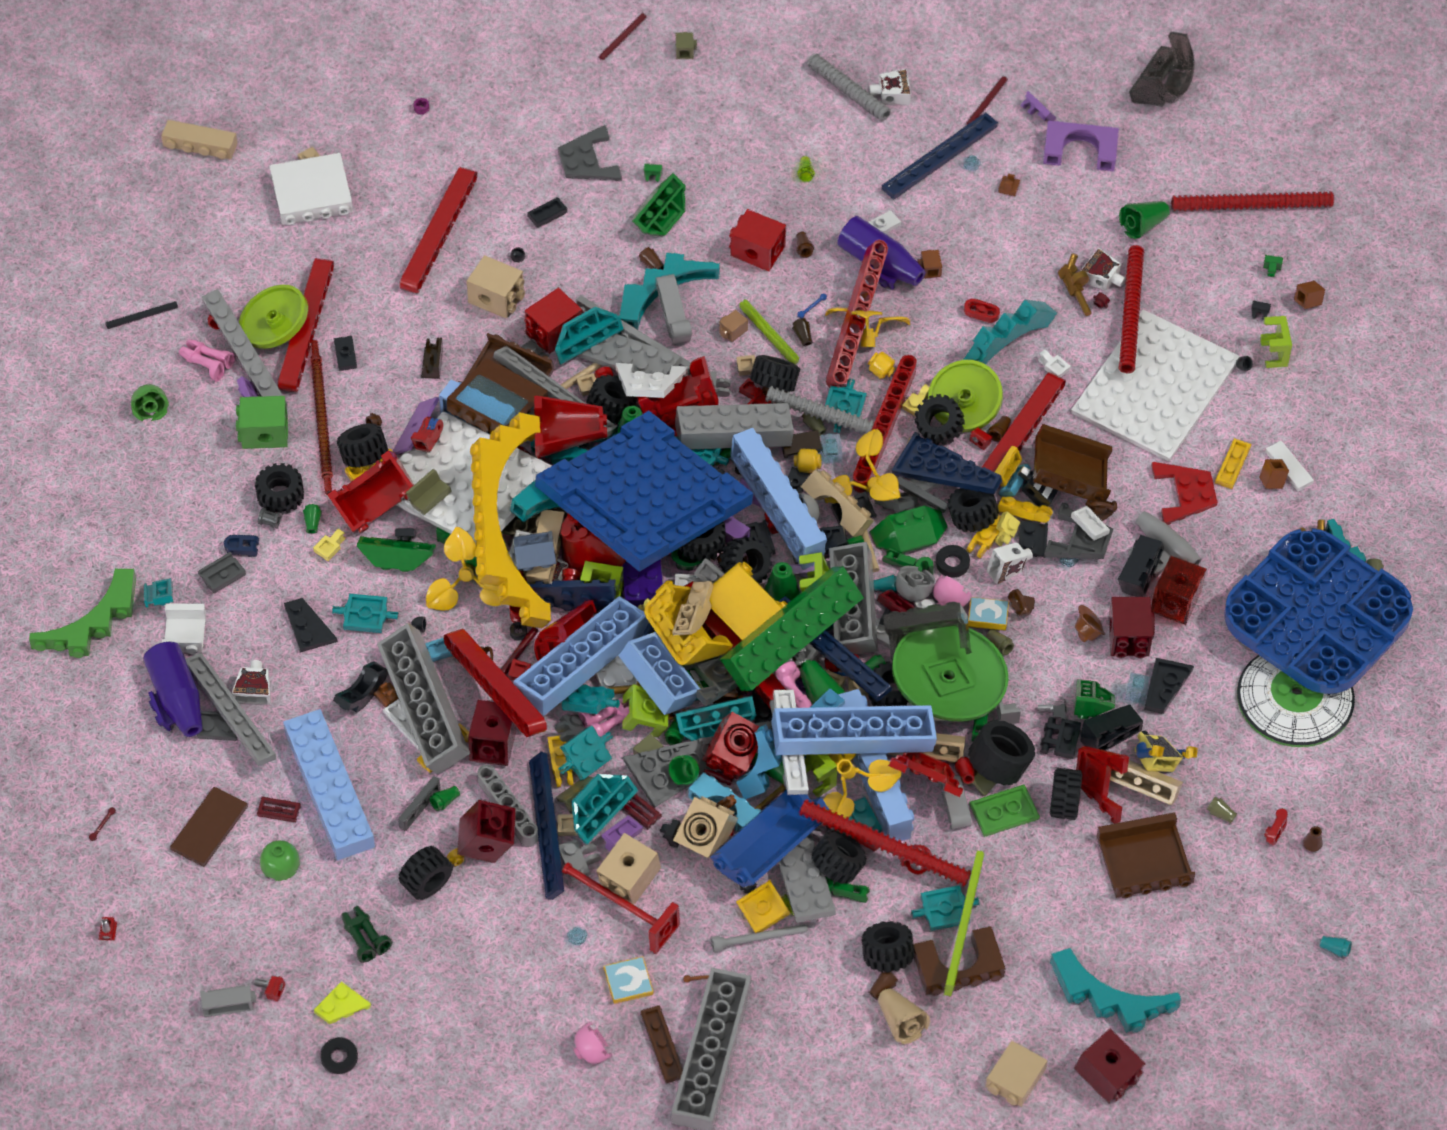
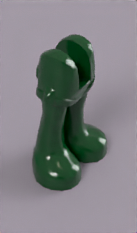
[341,905,393,963]

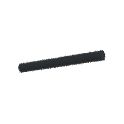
[105,301,178,329]

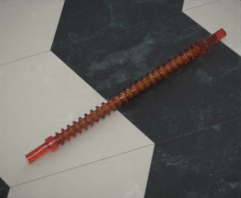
[310,340,333,495]

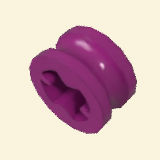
[413,98,430,115]

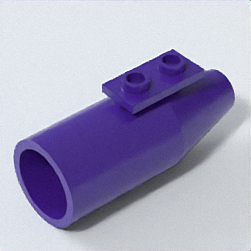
[837,216,925,290]
[143,641,202,737]

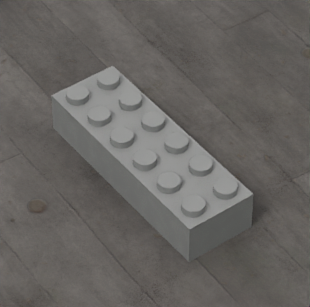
[675,403,794,449]
[829,542,878,654]

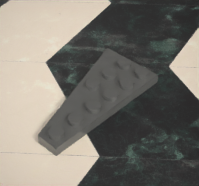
[622,736,714,808]

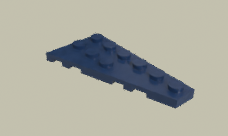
[891,432,1002,494]
[529,580,616,614]

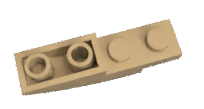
[672,581,713,635]

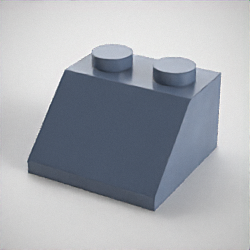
[514,531,556,571]

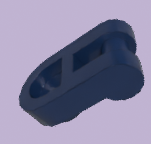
[224,535,259,557]

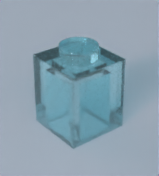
[821,434,842,464]
[1125,672,1150,704]

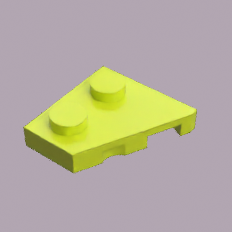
[314,981,371,1024]

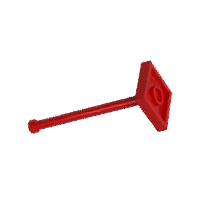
[562,862,680,954]

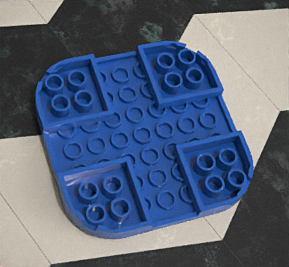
[1224,528,1413,694]

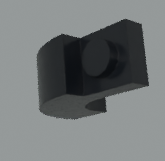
[333,661,388,713]

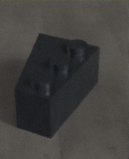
[1118,535,1164,597]
[1080,704,1144,751]

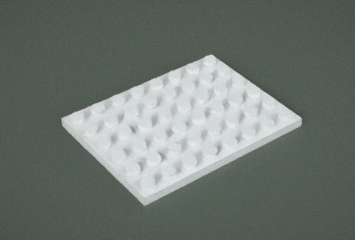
[1071,309,1240,462]
[396,411,552,544]

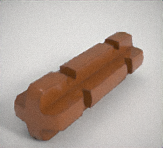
[716,794,737,809]

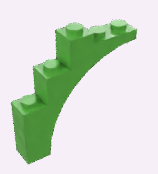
[29,569,136,658]

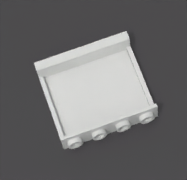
[270,153,353,225]

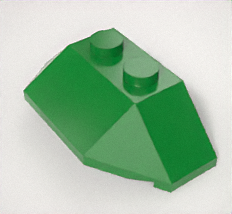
[632,173,686,236]
[870,506,948,554]
[357,536,436,572]
[1074,679,1115,719]

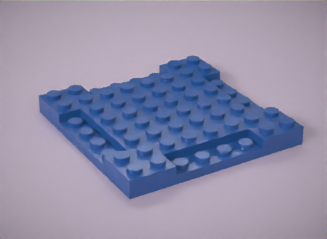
[535,411,753,572]

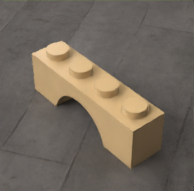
[801,469,874,537]

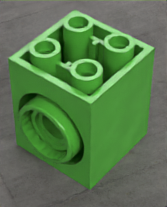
[236,396,288,449]

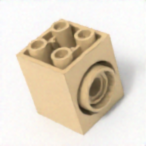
[466,255,525,319]
[673,796,738,859]
[596,833,661,904]

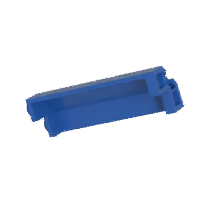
[710,789,829,887]

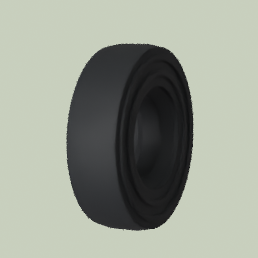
[935,545,970,578]
[320,1037,358,1074]

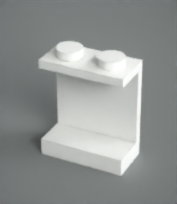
[162,603,206,655]

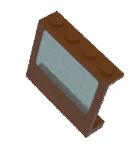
[447,358,548,434]

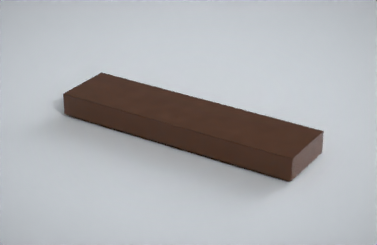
[640,1005,683,1084]

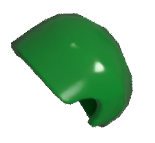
[668,755,700,785]

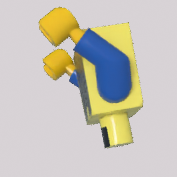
[1135,730,1198,772]

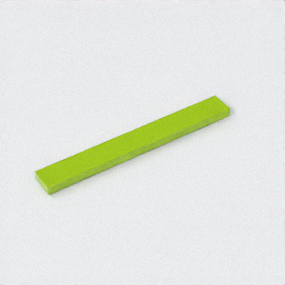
[944,850,984,997]

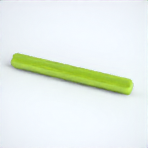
[739,299,800,364]

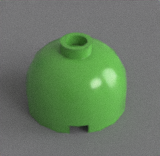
[131,384,169,421]
[260,840,300,881]

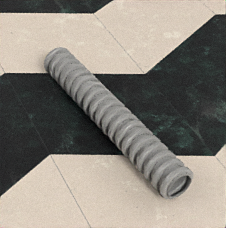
[807,53,891,121]
[765,386,874,434]

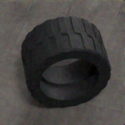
[968,720,1035,785]

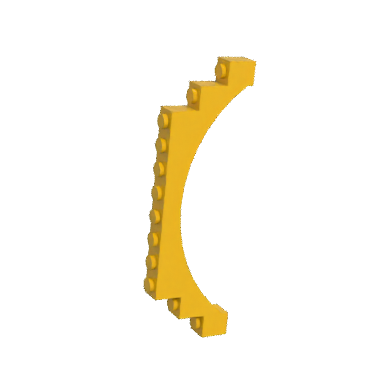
[470,412,551,629]

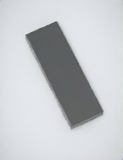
[898,477,948,513]
[398,776,441,831]

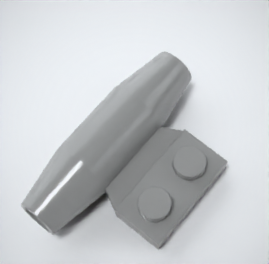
[1128,511,1202,578]

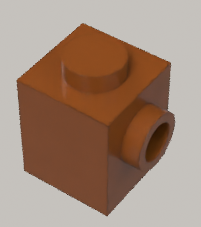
[917,249,942,279]
[1294,280,1326,309]
[1259,459,1289,489]

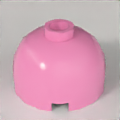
[933,574,972,611]
[573,1021,612,1064]

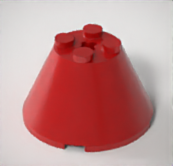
[561,513,626,579]

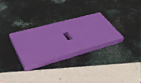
[393,397,439,455]

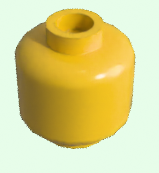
[868,352,896,379]
[794,449,822,473]

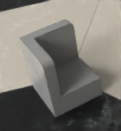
[996,701,1021,724]

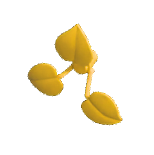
[825,307,910,347]
[824,429,900,504]
[426,526,504,611]
[823,754,902,818]

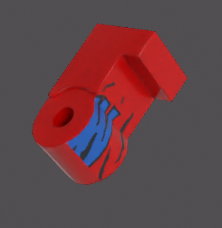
[410,417,443,452]

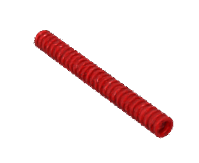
[1171,191,1334,211]
[1119,245,1144,374]
[799,799,971,887]

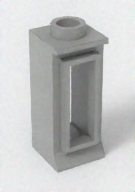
[200,983,257,1017]

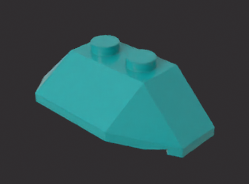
[555,307,624,365]
[675,696,756,741]
[572,774,638,845]

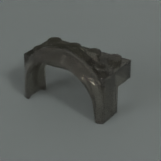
[1129,32,1195,107]
[883,602,972,660]

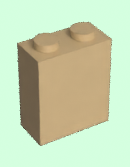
[985,1040,1048,1107]

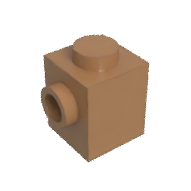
[719,309,748,342]

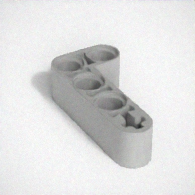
[655,274,692,345]

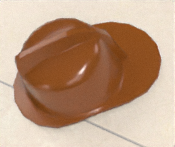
[1075,605,1105,642]

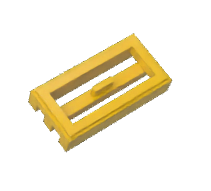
[995,446,1022,487]

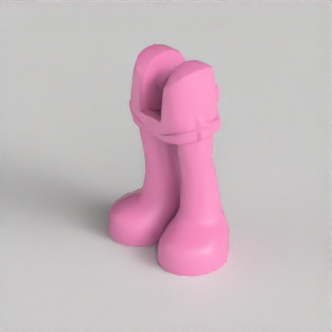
[179,339,236,382]
[775,661,812,708]
[578,697,629,737]

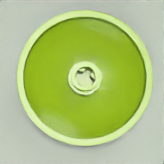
[239,284,308,349]
[928,360,1003,432]

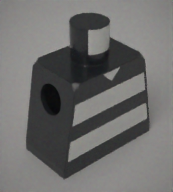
[1017,466,1058,507]

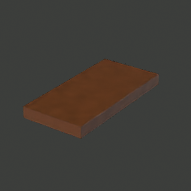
[170,786,248,867]

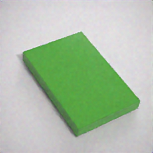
[969,784,1040,837]

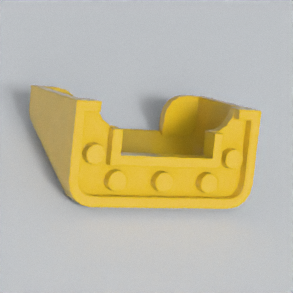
[709,562,787,640]
[644,584,733,665]

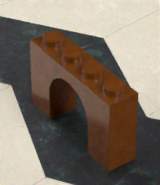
[913,926,1006,996]

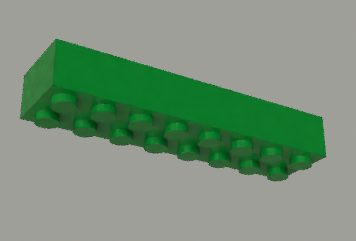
[720,566,864,691]

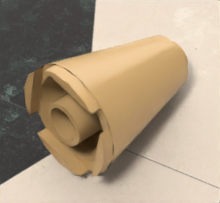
[878,989,930,1044]

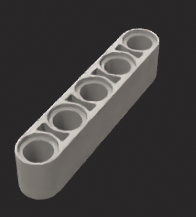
[477,764,538,847]

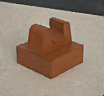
[998,173,1020,197]
[374,682,399,708]

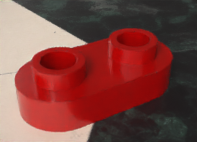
[964,298,1000,323]

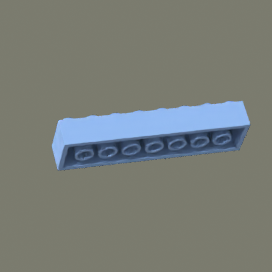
[730,428,827,570]
[514,596,648,716]
[838,689,914,841]
[771,705,937,755]
[283,709,375,861]

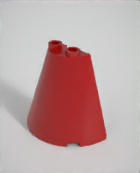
[534,396,607,458]
[534,600,596,661]

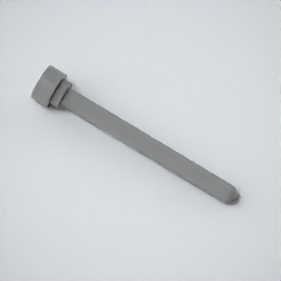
[711,924,808,953]

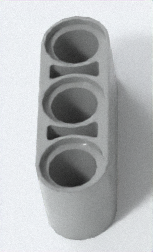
[939,775,972,829]

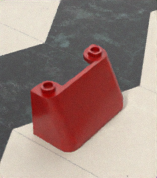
[638,356,719,426]
[327,450,414,533]

